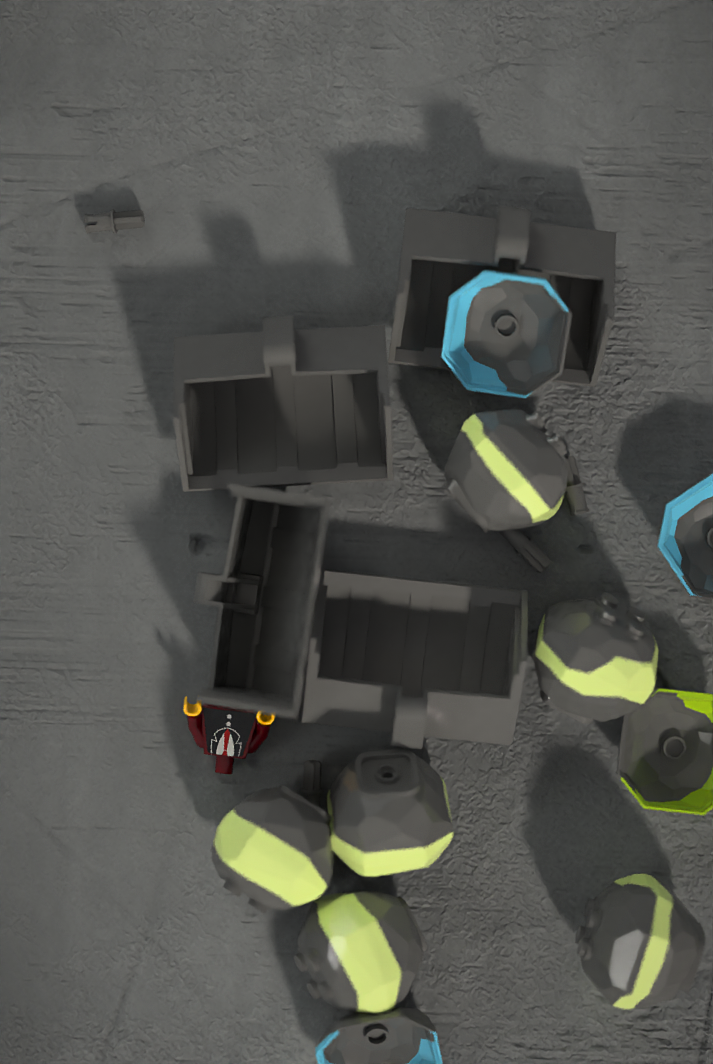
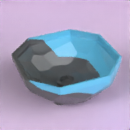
[441,270,572,399]
[657,473,713,601]
[315,1007,443,1064]

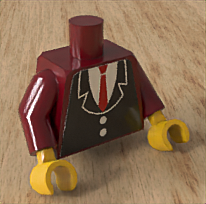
[183,697,275,774]

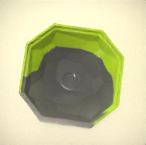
[616,688,713,815]

